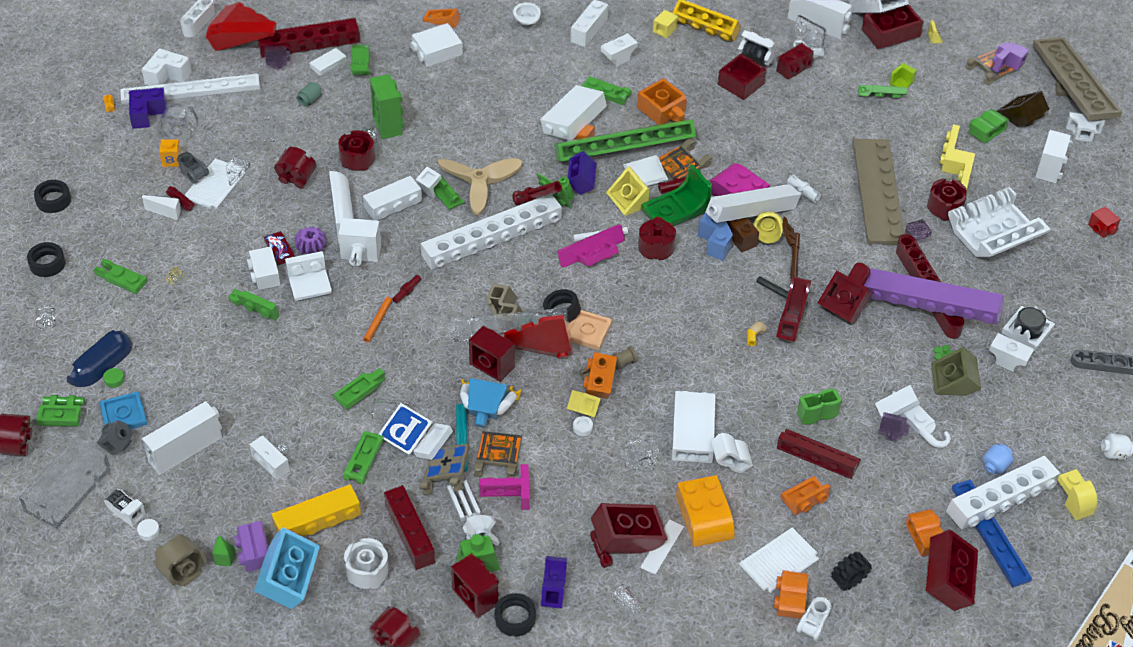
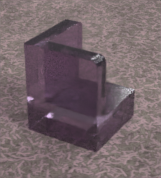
[905,219,932,241]

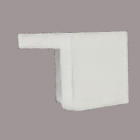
[416,167,442,198]

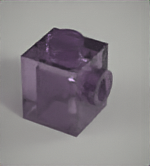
[265,46,290,68]
[878,412,910,442]

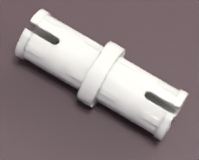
[787,174,821,203]

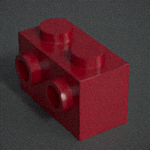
[776,43,814,80]

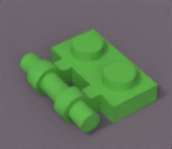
[36,395,85,426]

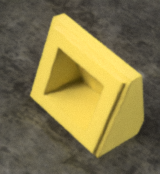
[928,20,943,43]

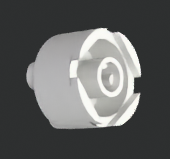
[344,538,389,589]

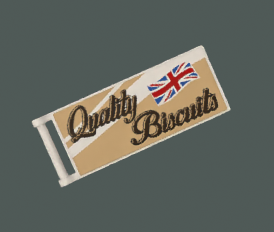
[1067,549,1133,647]

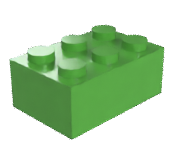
[369,74,404,139]

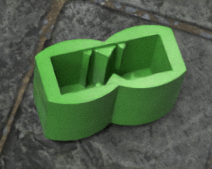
[968,109,1009,143]
[797,389,842,424]

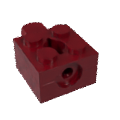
[818,263,874,324]

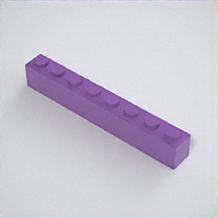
[864,268,1004,324]

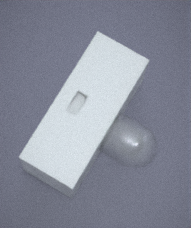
[249,435,290,480]

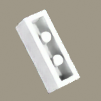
[571,0,609,47]
[363,176,422,221]

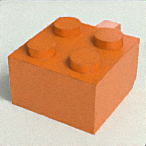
[637,78,687,124]

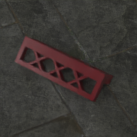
[776,429,861,480]

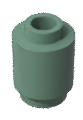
[296,82,322,107]

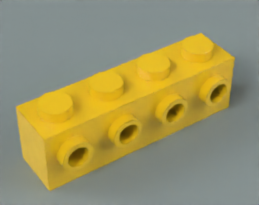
[672,0,741,41]
[271,484,361,537]

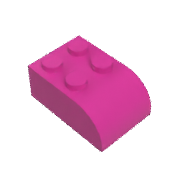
[709,163,770,196]

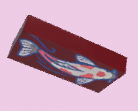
[264,231,295,265]

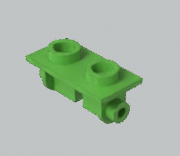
[433,176,464,210]

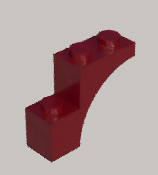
[776,276,812,342]

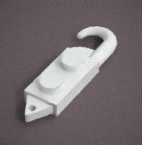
[892,391,951,448]

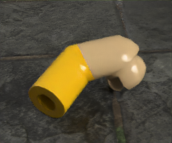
[747,321,767,346]

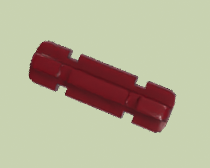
[166,186,195,211]
[590,530,613,568]

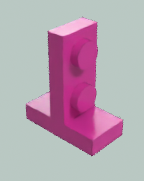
[479,464,530,510]

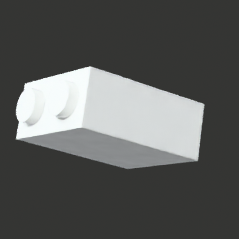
[410,23,463,67]

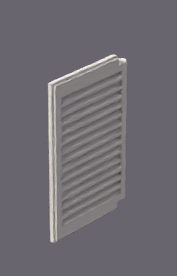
[185,159,246,209]
[739,528,819,593]

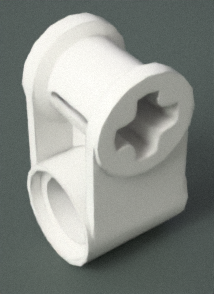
[796,597,831,641]

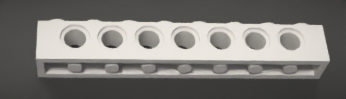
[421,194,562,270]

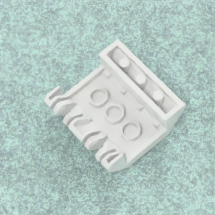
[948,187,1051,257]

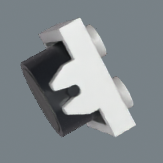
[738,30,776,66]
[1002,306,1055,351]

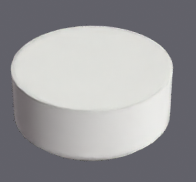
[573,416,593,436]
[137,519,160,541]

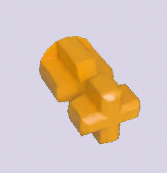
[103,95,115,112]

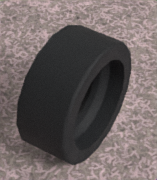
[34,179,71,213]
[27,242,66,277]
[543,289,581,323]
[494,593,536,637]

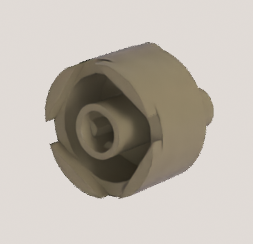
[155,534,207,586]

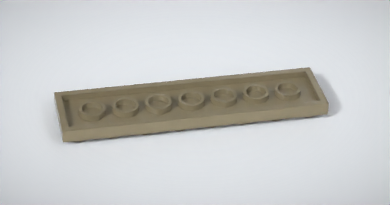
[1033,37,1122,121]

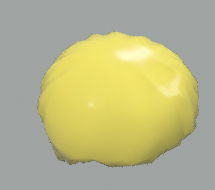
[753,211,783,244]

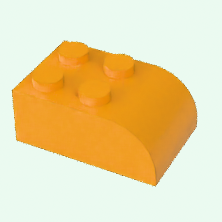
[676,475,734,547]

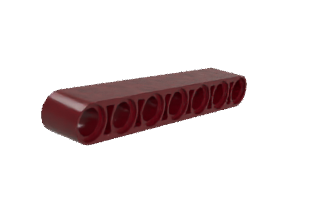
[896,234,965,339]

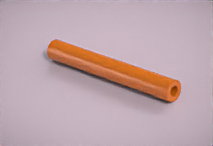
[363,297,392,343]

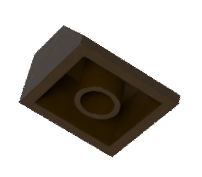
[996,91,1050,127]

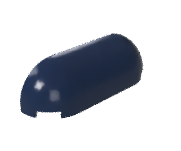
[67,330,132,387]

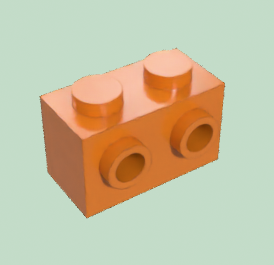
[583,352,617,399]

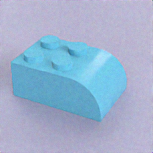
[254,527,320,610]

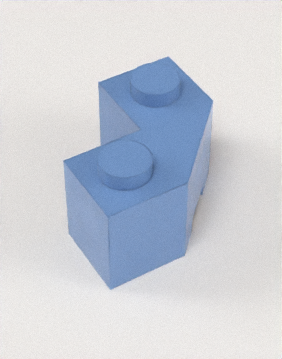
[698,212,733,261]

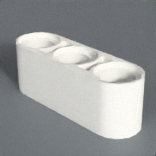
[180,0,215,37]

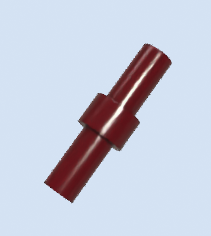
[392,275,421,304]

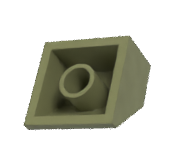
[931,347,981,396]

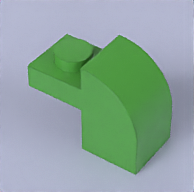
[350,45,370,75]

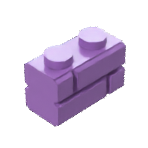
[234,521,268,572]

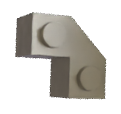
[486,283,526,331]

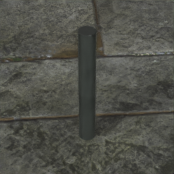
[756,276,808,307]

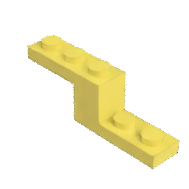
[939,124,975,190]

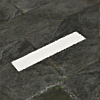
[640,520,684,574]

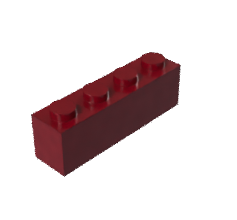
[384,485,435,570]

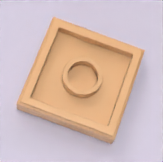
[568,310,612,350]

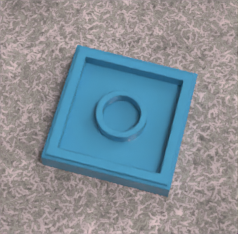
[99,391,148,429]

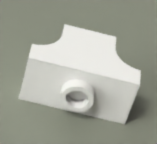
[601,33,638,66]
[1066,112,1105,142]
[989,333,1034,372]

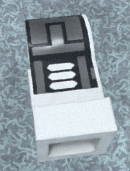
[104,489,146,527]

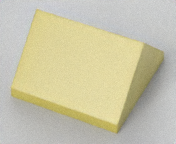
[606,166,650,216]

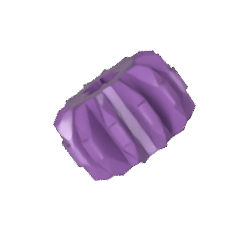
[295,226,326,254]

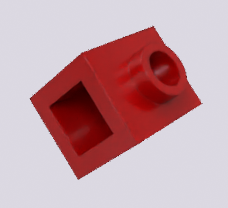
[1088,206,1121,238]

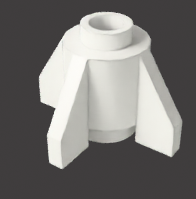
[463,515,500,546]

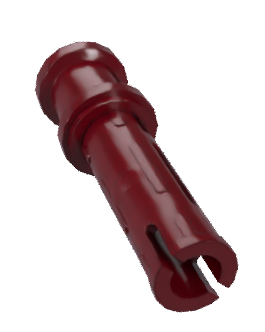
[512,181,562,206]

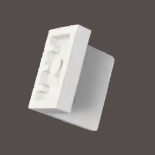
[285,251,332,301]

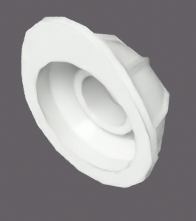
[513,3,541,26]

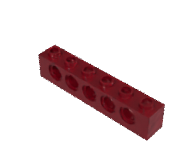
[257,18,360,58]

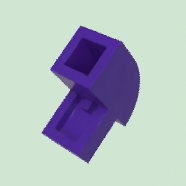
[541,556,567,608]

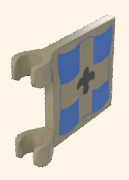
[419,444,470,495]

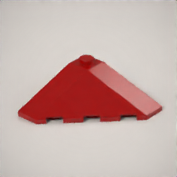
[205,2,277,51]
[503,315,573,359]

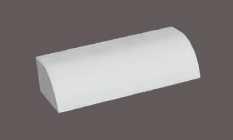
[329,171,354,243]

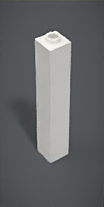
[706,184,801,223]

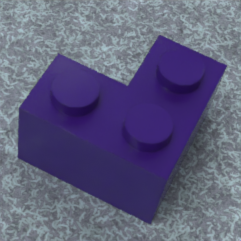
[129,87,167,129]

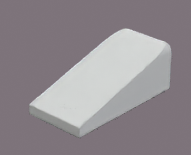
[142,195,181,220]

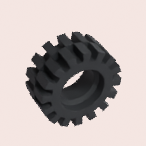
[831,551,872,591]

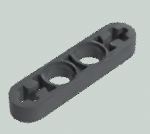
[1070,349,1133,375]

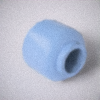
[982,444,1013,474]

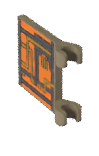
[965,49,1020,85]
[658,138,712,180]
[474,431,522,478]

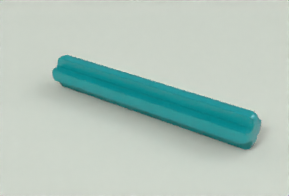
[456,403,468,472]

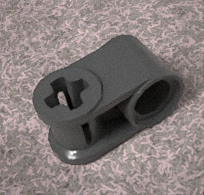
[177,152,209,184]

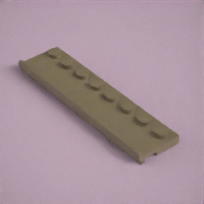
[852,137,905,246]

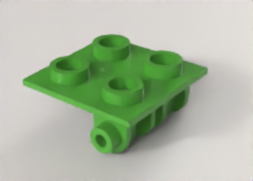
[537,173,574,208]

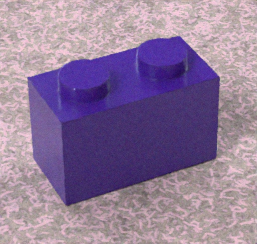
[567,151,597,195]

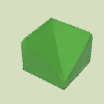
[212,536,235,566]

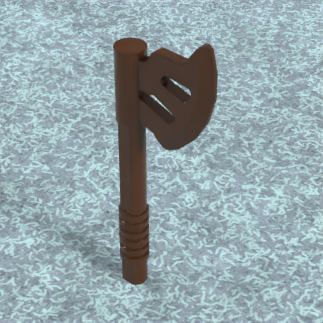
[782,217,800,284]

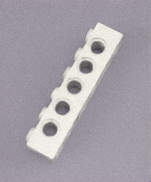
[946,456,1060,530]

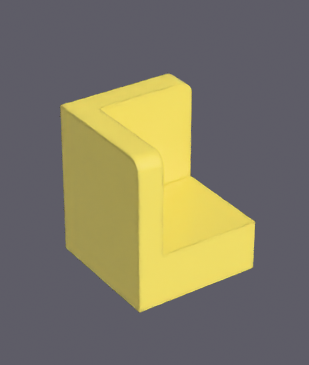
[653,10,678,38]
[567,390,601,417]

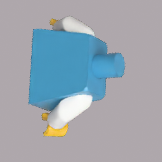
[460,378,521,428]

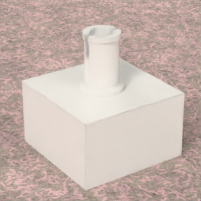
[338,218,381,266]

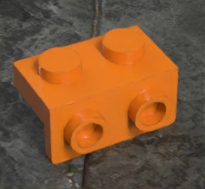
[780,476,830,515]

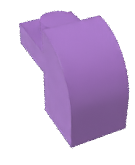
[992,43,1029,72]

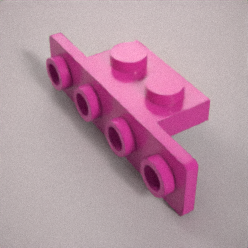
[557,224,625,268]

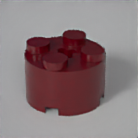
[338,130,375,171]
[274,147,316,189]
[927,178,967,221]
[638,217,676,260]
[0,413,32,456]
[369,606,421,647]

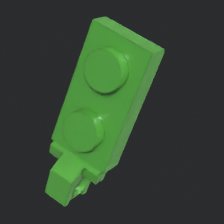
[858,85,907,98]
[228,289,279,321]
[334,368,385,410]

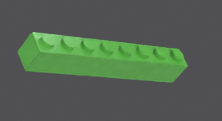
[554,119,696,161]

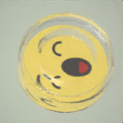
[165,267,184,286]

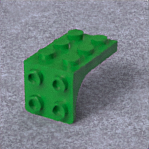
[641,165,712,226]

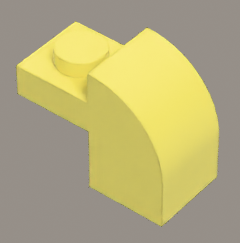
[1057,469,1097,520]

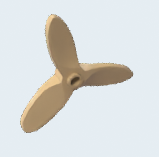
[438,158,522,215]

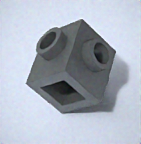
[97,420,134,455]

